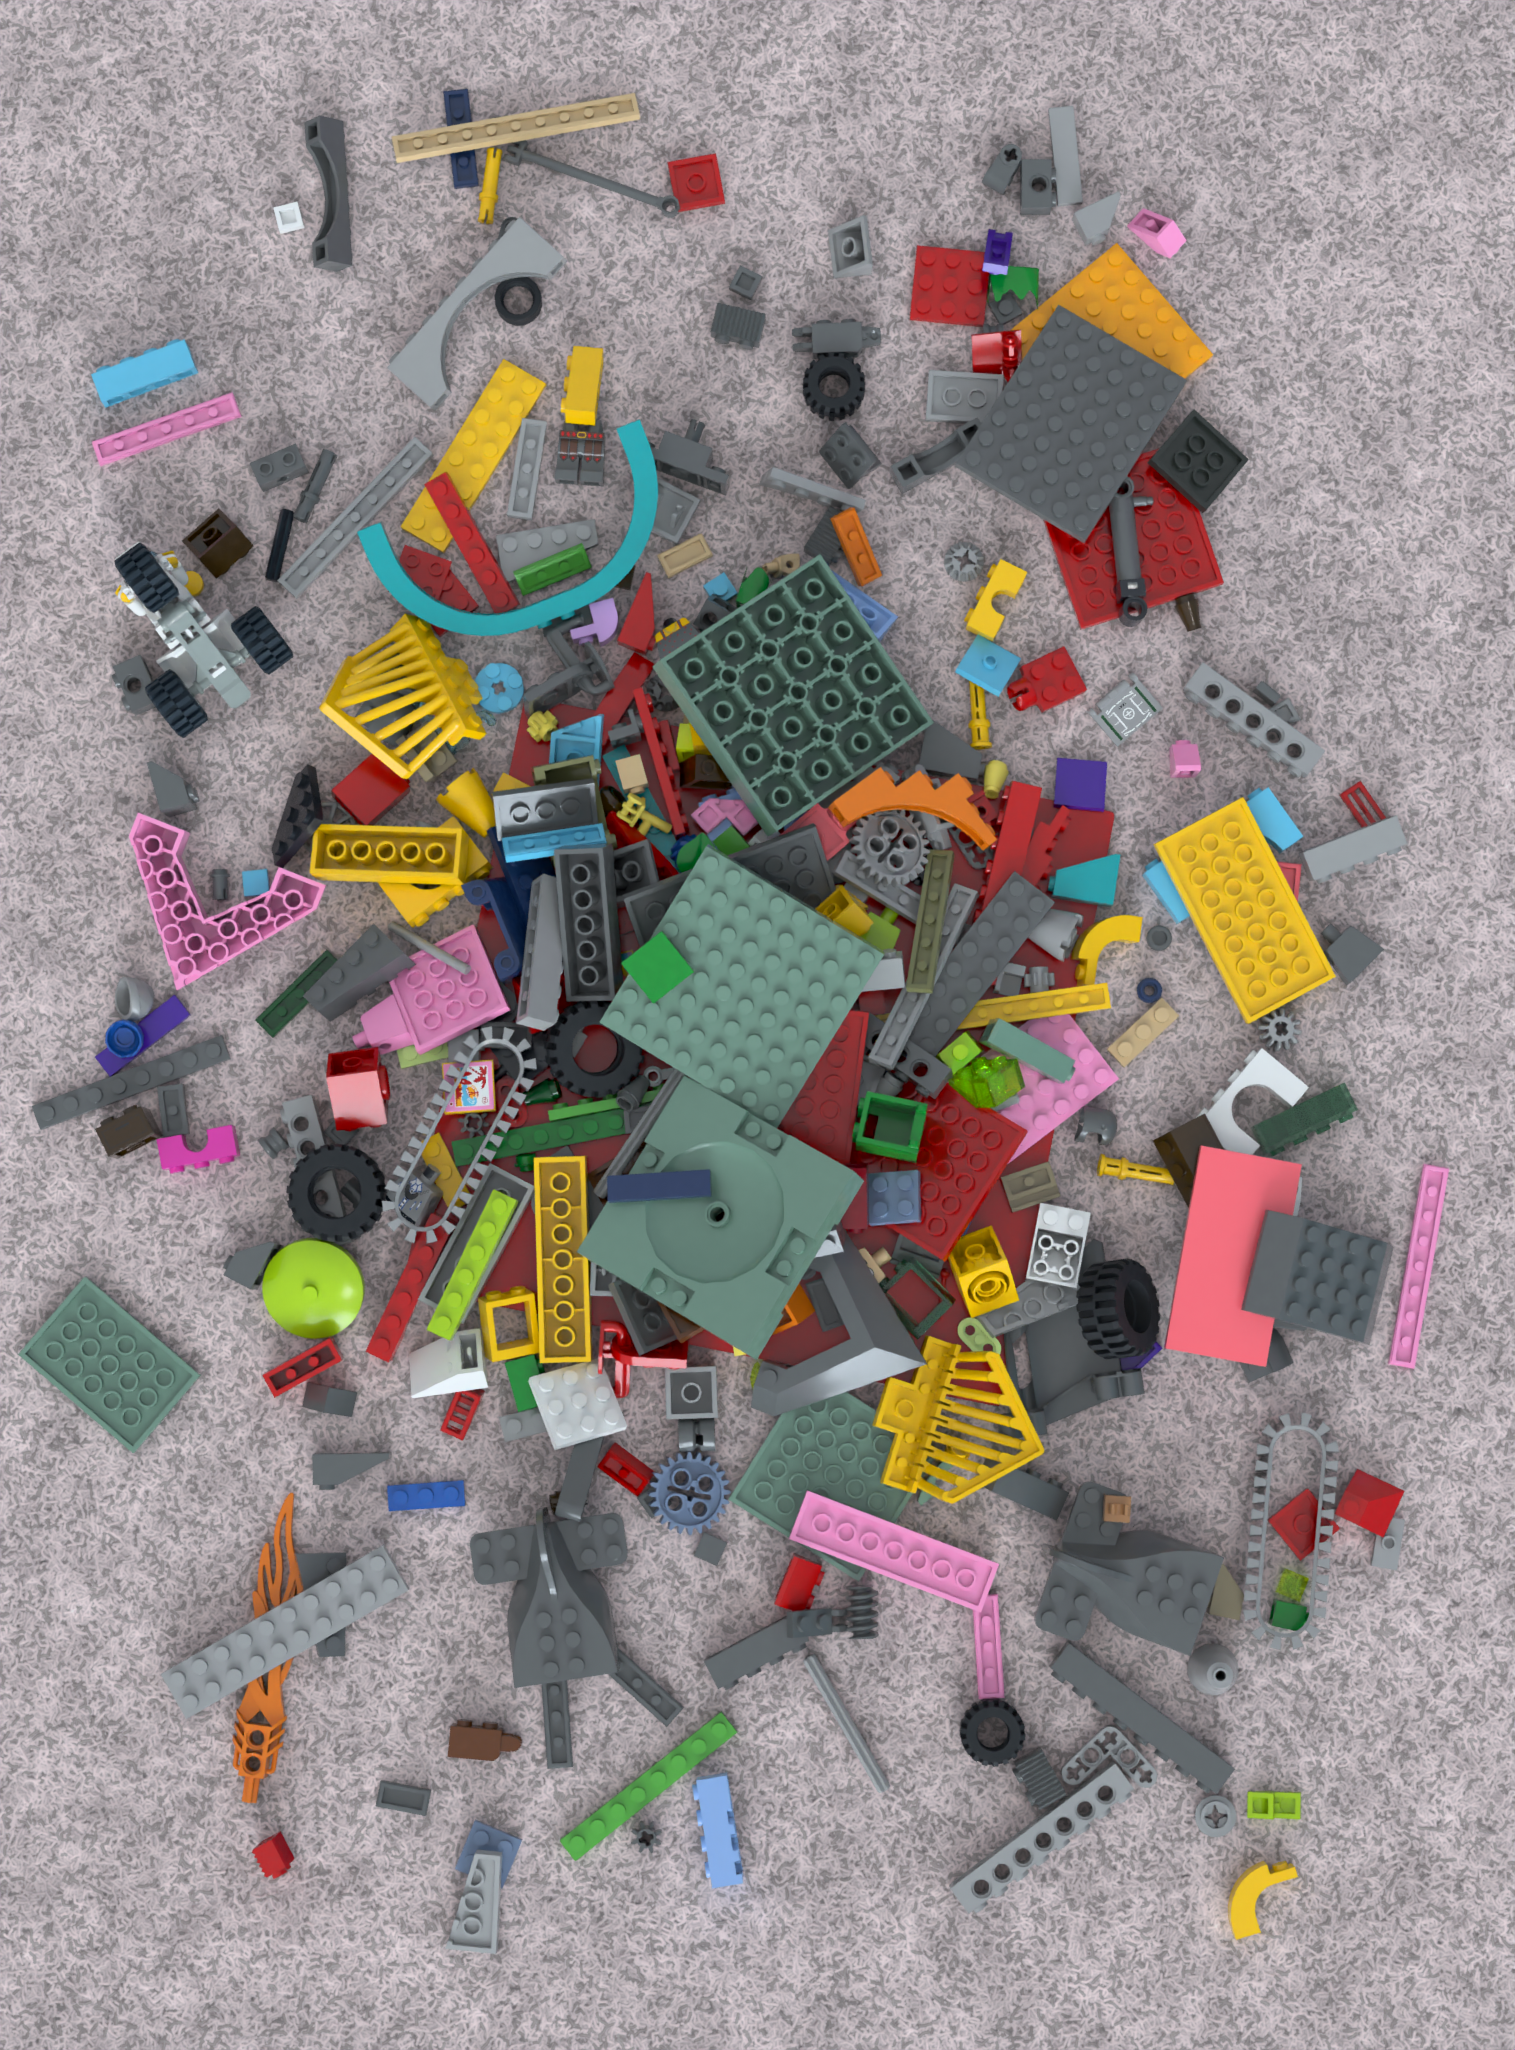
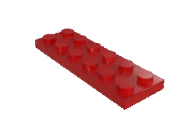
[633,687,689,841]

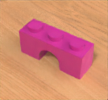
[156,1125,240,1174]

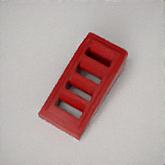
[440,1389,485,1441]

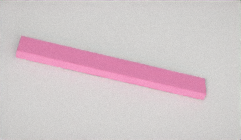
[1388,1164,1449,1369]

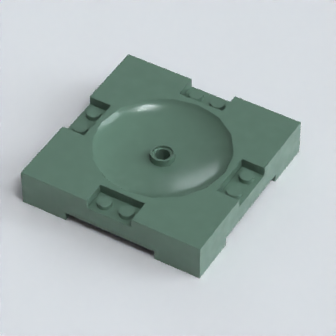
[577,1075,864,1360]

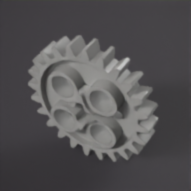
[849,810,930,887]

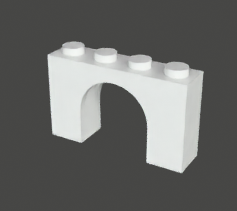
[1196,1048,1309,1155]

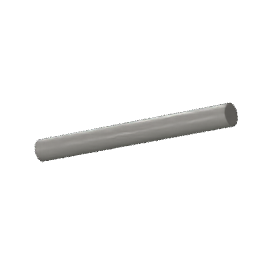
[388,921,471,975]

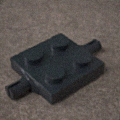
[490,1029,550,1089]

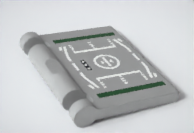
[1087,672,1163,747]

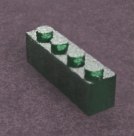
[1250,1082,1358,1156]

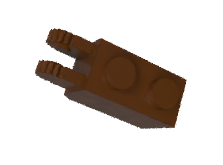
[448,1719,523,1761]

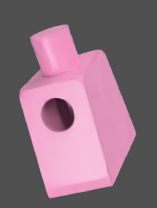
[352,994,414,1055]

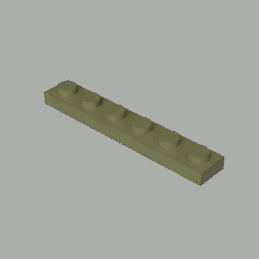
[906,849,955,994]

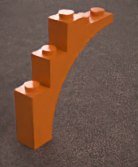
[828,767,997,851]

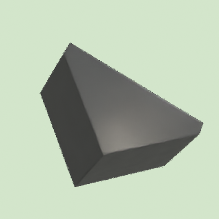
[302,1382,357,1417]

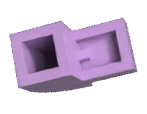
[570,598,619,647]

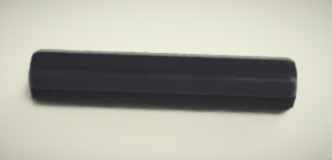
[265,509,294,582]

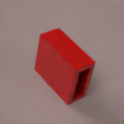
[331,754,410,826]

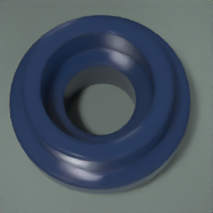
[1137,978,1162,1003]

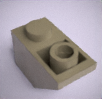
[1206,1563,1244,1620]

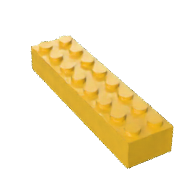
[534,1156,593,1363]

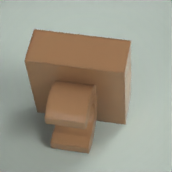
[1103,1494,1131,1523]

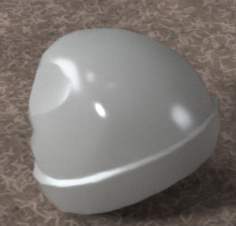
[115,977,155,1022]

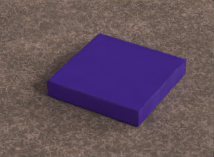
[1053,758,1107,812]

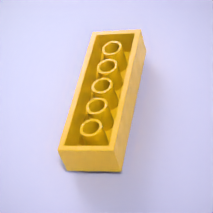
[310,824,469,885]

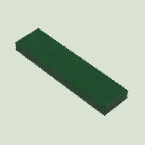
[255,950,337,1038]

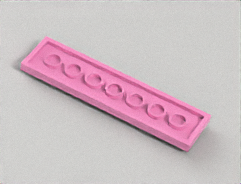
[789,1490,999,1612]

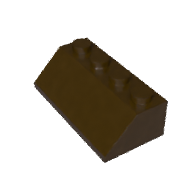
[1152,1113,1224,1208]

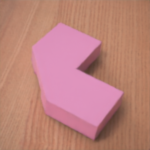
[691,798,758,836]

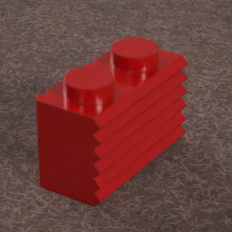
[252,1831,295,1879]

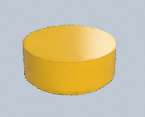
[184,571,204,597]

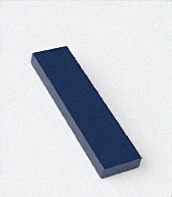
[443,89,479,189]
[607,1169,712,1203]

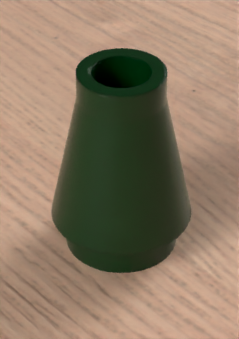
[522,1078,562,1106]

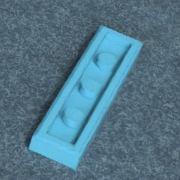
[502,823,607,863]

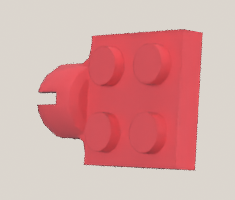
[779,803,859,862]

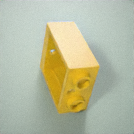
[478,1286,539,1362]

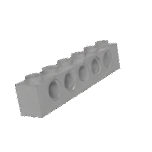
[1183,663,1325,778]
[280,1095,354,1246]

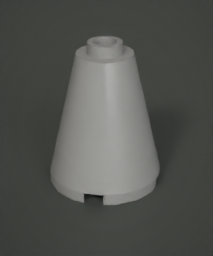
[1028,908,1084,962]
[1187,1644,1238,1695]

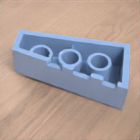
[692,1772,744,1888]

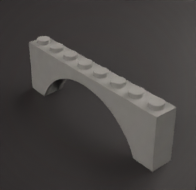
[387,217,567,411]

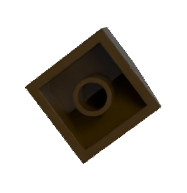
[182,508,253,579]

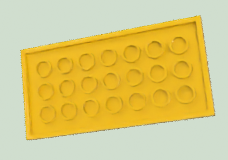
[1153,797,1336,1024]

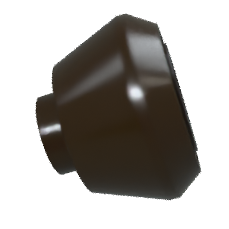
[600,786,627,818]

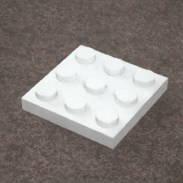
[528,1358,627,1450]

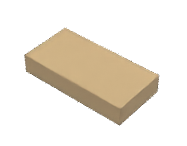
[657,533,713,578]

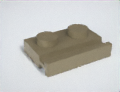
[1000,1161,1061,1213]

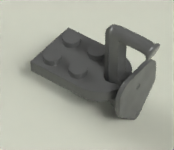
[523,612,615,719]

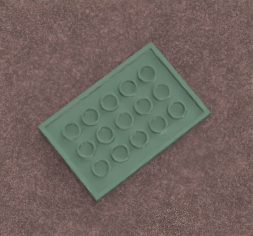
[18,1276,201,1453]

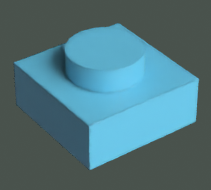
[703,572,738,602]

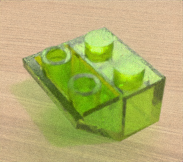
[948,1056,1025,1108]

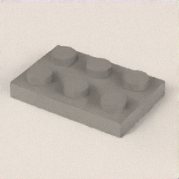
[925,370,1004,424]

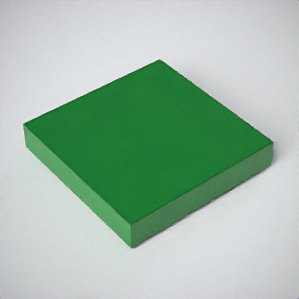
[621,931,694,1004]

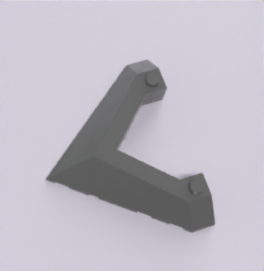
[751,1229,928,1416]

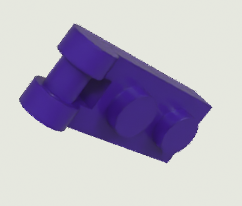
[982,229,1013,275]

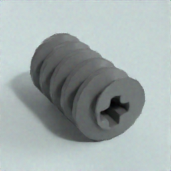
[846,1585,879,1639]

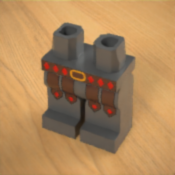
[554,420,606,487]

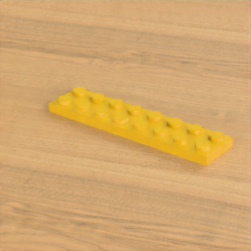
[401,359,547,553]

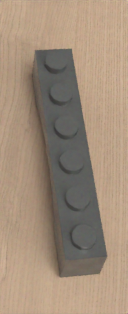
[304,115,353,272]

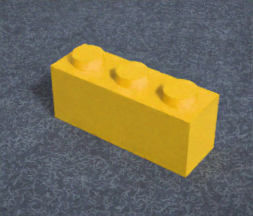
[561,346,604,426]

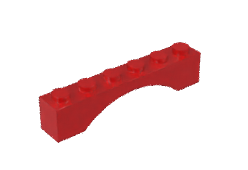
[365,1212,457,1363]

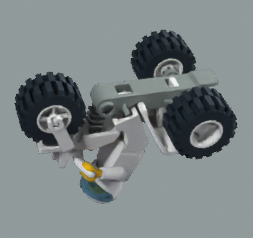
[114,542,293,738]

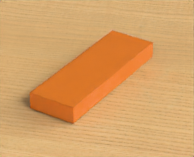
[830,507,883,587]

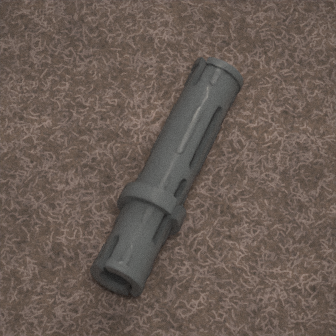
[292,449,338,523]

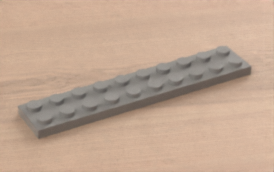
[161,1544,409,1719]

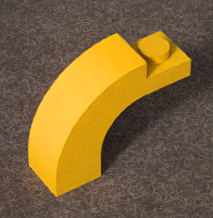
[1071,915,1143,986]
[1228,1861,1298,1940]

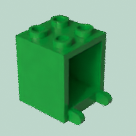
[852,1091,928,1163]

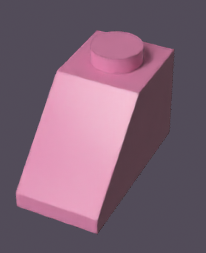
[1127,208,1187,258]
[1169,740,1201,778]

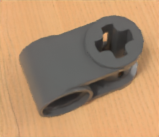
[982,144,1022,195]

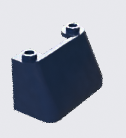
[461,877,526,985]

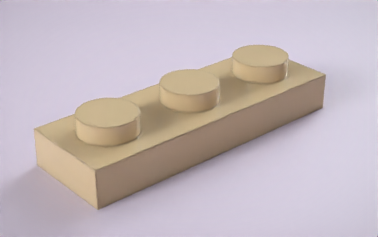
[1106,998,1179,1068]

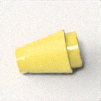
[984,760,1009,799]

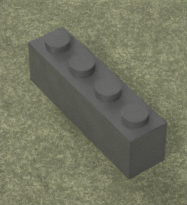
[704,1615,809,1690]

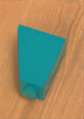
[1048,854,1121,907]

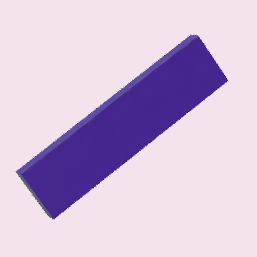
[95,995,191,1076]

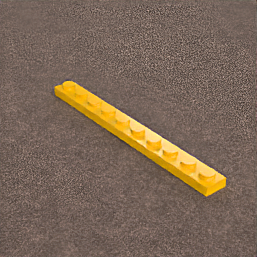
[874,983,1111,1042]

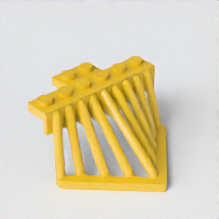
[319,614,487,779]
[872,1336,1044,1504]

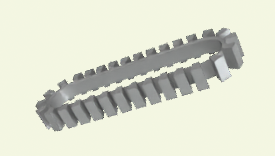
[381,1026,537,1244]
[1243,1413,1339,1650]

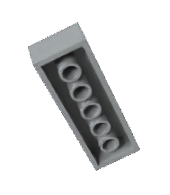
[418,1163,535,1323]

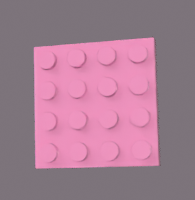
[389,924,510,1055]

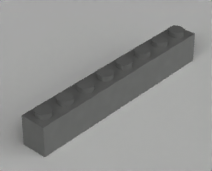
[1049,1641,1235,1794]

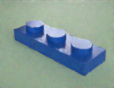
[387,1480,466,1511]

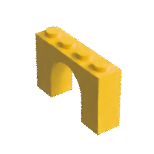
[377,816,493,928]

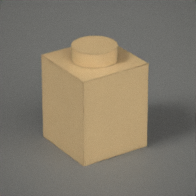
[615,754,649,795]

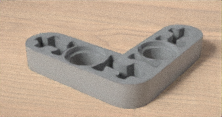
[1061,1725,1157,1788]

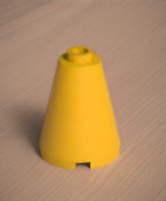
[436,768,495,838]

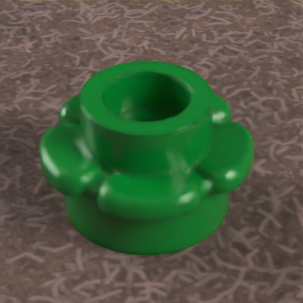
[514,1153,536,1172]

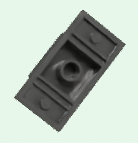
[649,419,729,496]

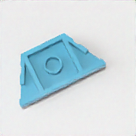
[549,714,604,787]

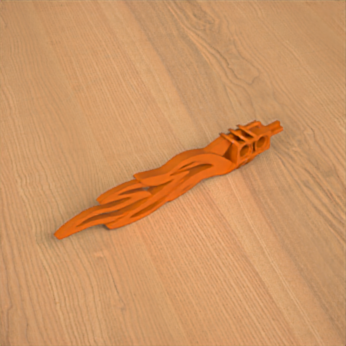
[232,1492,303,1803]

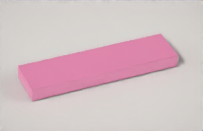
[973,1594,1005,1699]

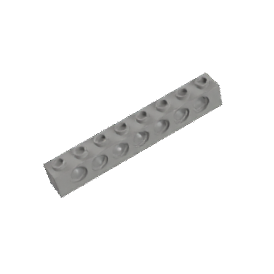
[949,1761,1134,1914]

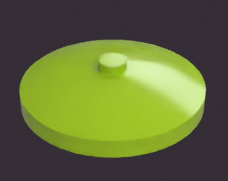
[262,1238,365,1339]

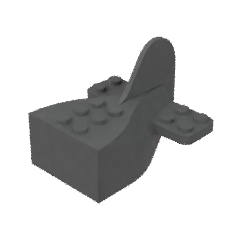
[1034,1481,1224,1656]
[470,1507,628,1688]

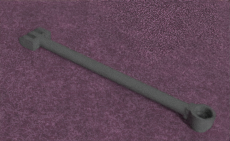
[503,140,680,218]

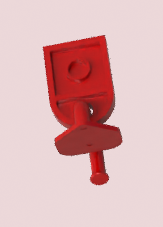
[598,1320,689,1398]

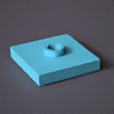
[955,635,1021,697]

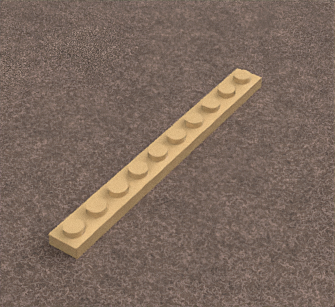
[391,93,640,163]

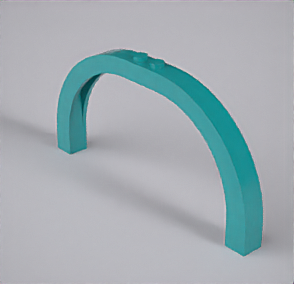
[357,419,658,636]

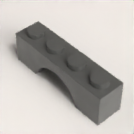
[890,417,981,494]

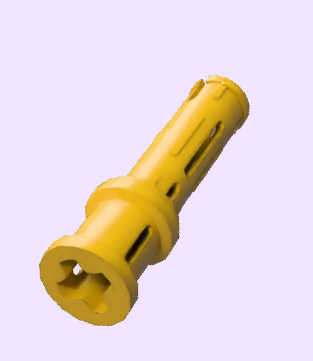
[968,681,992,750]
[1097,1154,1174,1185]

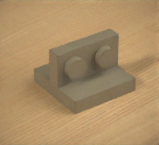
[395,721,458,783]

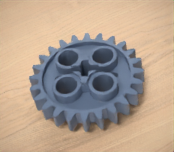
[647,1451,731,1535]

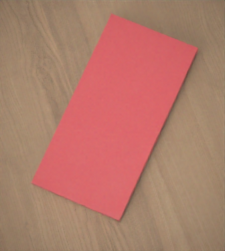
[1164,1146,1302,1367]

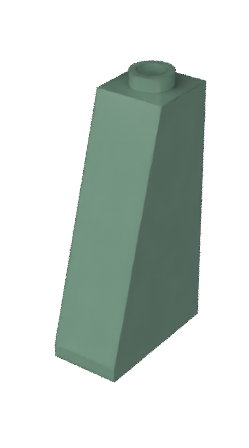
[979,1018,1076,1084]

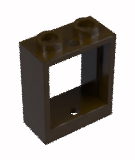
[680,754,734,790]

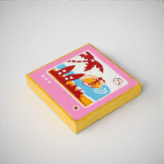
[442,1060,496,1115]

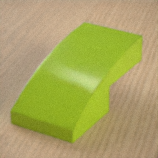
[1247,1791,1301,1820]

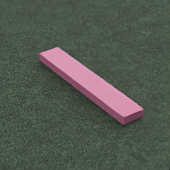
[92,392,241,466]

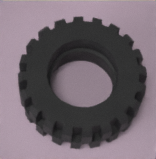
[544,1001,645,1098]
[286,1144,388,1242]
[1076,1258,1160,1360]

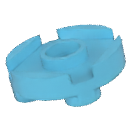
[475,663,524,714]

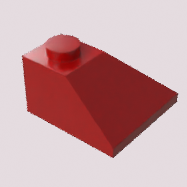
[1334,1469,1405,1538]

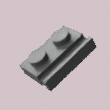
[890,1234,944,1279]

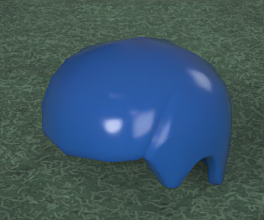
[105,1019,144,1058]

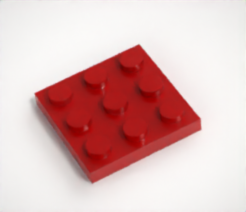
[909,245,989,327]

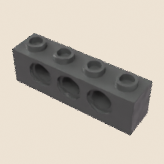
[864,1012,953,1099]

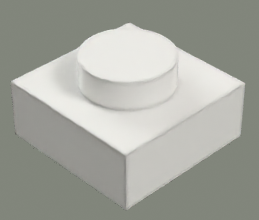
[274,202,305,234]

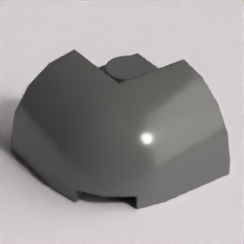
[355,686,414,747]
[1239,1328,1294,1383]

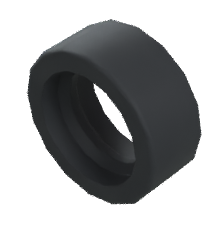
[494,277,542,326]

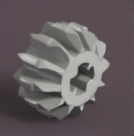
[1258,1008,1302,1051]

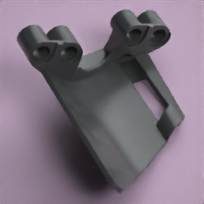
[997,1239,1145,1438]

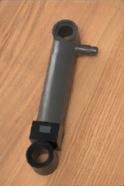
[1109,476,1154,627]

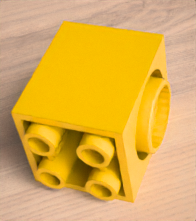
[948,1226,1019,1318]

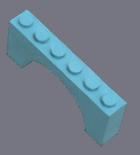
[1142,787,1303,924]

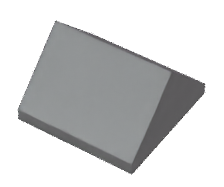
[828,215,873,279]

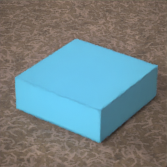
[242,869,270,897]

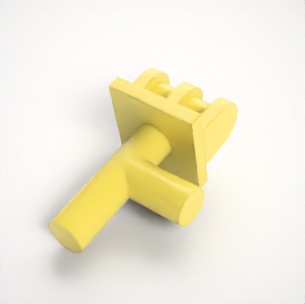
[616,793,672,836]

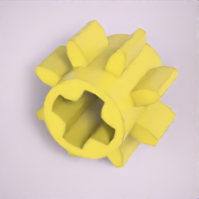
[527,710,559,742]

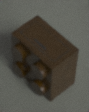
[95,1105,163,1159]

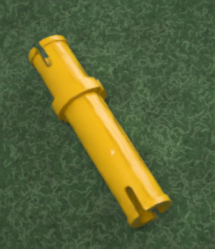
[478,147,503,224]

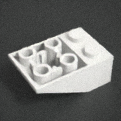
[1026,1203,1091,1288]
[409,1328,488,1398]

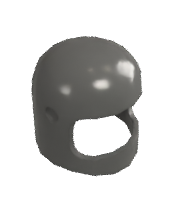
[1074,1106,1117,1145]

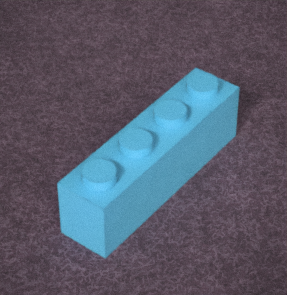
[91,339,198,408]

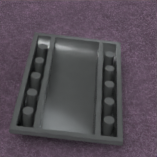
[1241,1210,1394,1345]

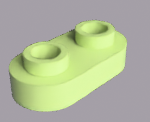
[957,1318,1001,1355]

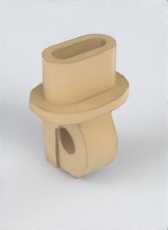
[762,554,800,578]

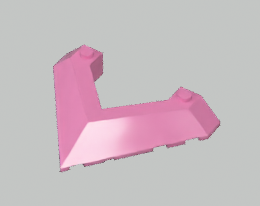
[129,813,326,991]

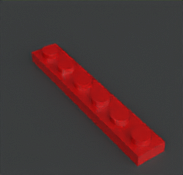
[424,472,520,613]

